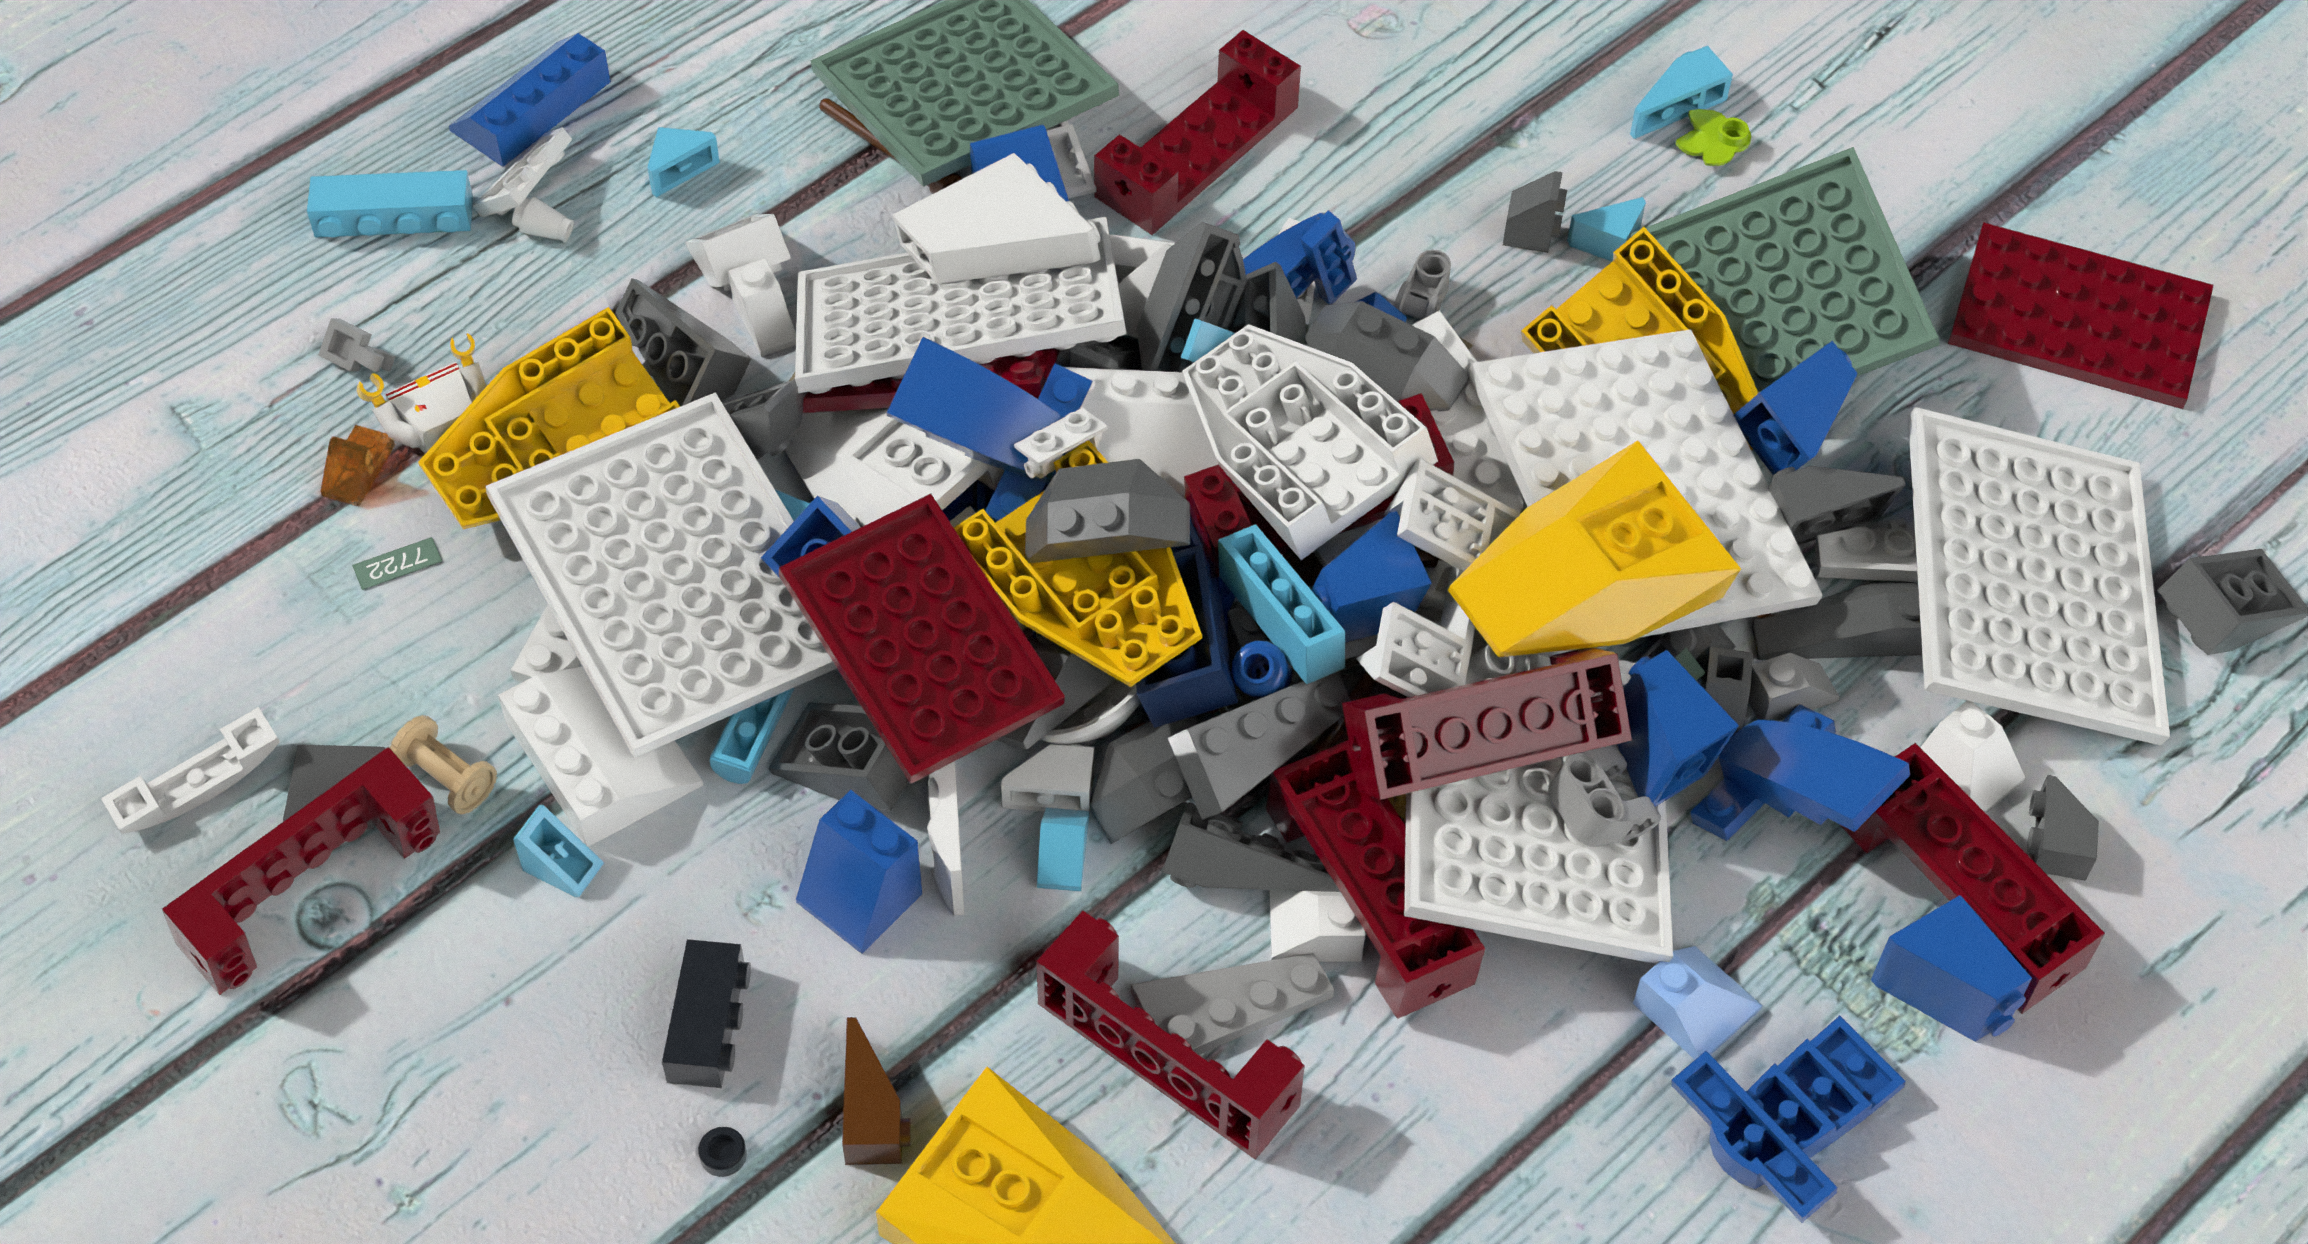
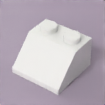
[685,214,791,291]

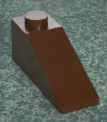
[842,1017,911,1165]

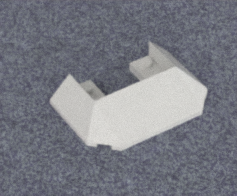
[1356,459,1539,697]

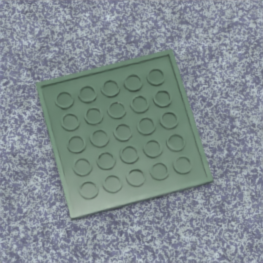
[810,0,1120,187]
[1630,147,1940,393]

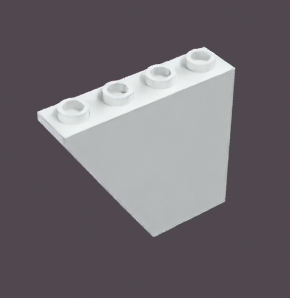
[892,153,1101,284]

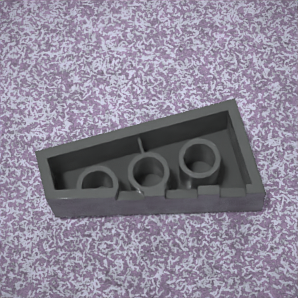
[1168,671,1350,820]

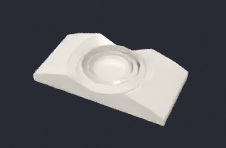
[927,761,965,916]

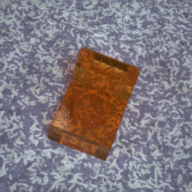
[320,425,395,507]

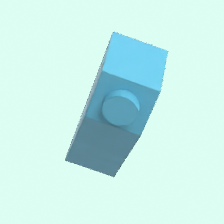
[1630,45,1733,139]

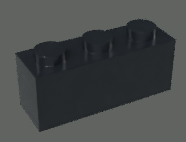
[662,939,751,1088]

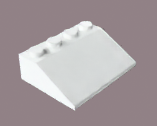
[1064,367,1218,498]
[498,666,703,847]

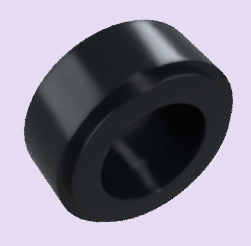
[698,1127,747,1177]

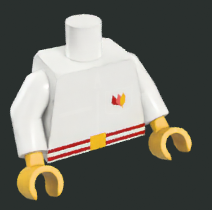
[357,333,486,454]

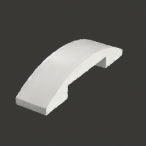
[101,707,280,834]

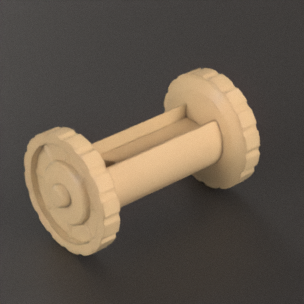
[390,715,497,814]

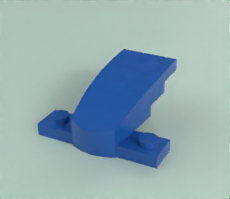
[1243,210,1357,305]
[887,337,1093,522]
[1690,704,1910,841]
[1671,1015,1906,1223]

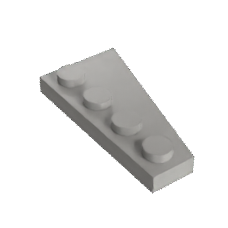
[1131,953,1334,1055]

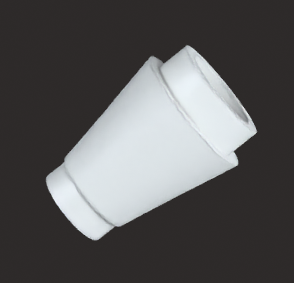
[512,197,574,242]

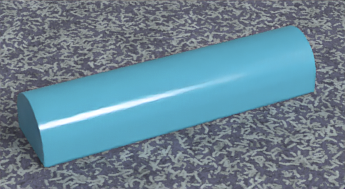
[710,687,795,784]

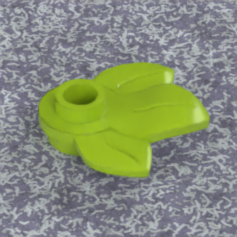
[1676,109,1751,166]

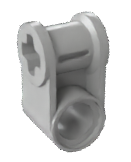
[1394,249,1451,320]

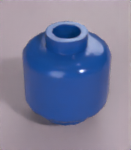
[1231,641,1292,700]

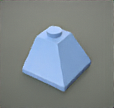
[1633,946,1762,1060]

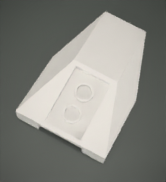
[1182,324,1438,560]
[784,408,1004,527]

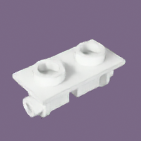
[1014,408,1108,478]

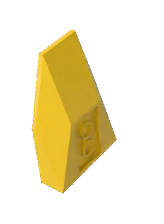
[1521,227,1758,451]
[418,307,680,530]
[954,440,1202,687]
[1448,440,1741,657]
[876,1066,1176,1244]

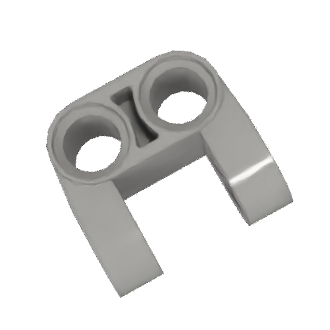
[1548,745,1661,847]

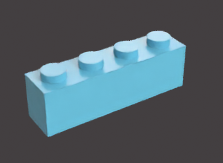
[307,170,473,237]
[1218,525,1345,684]

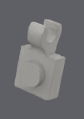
[318,318,395,372]

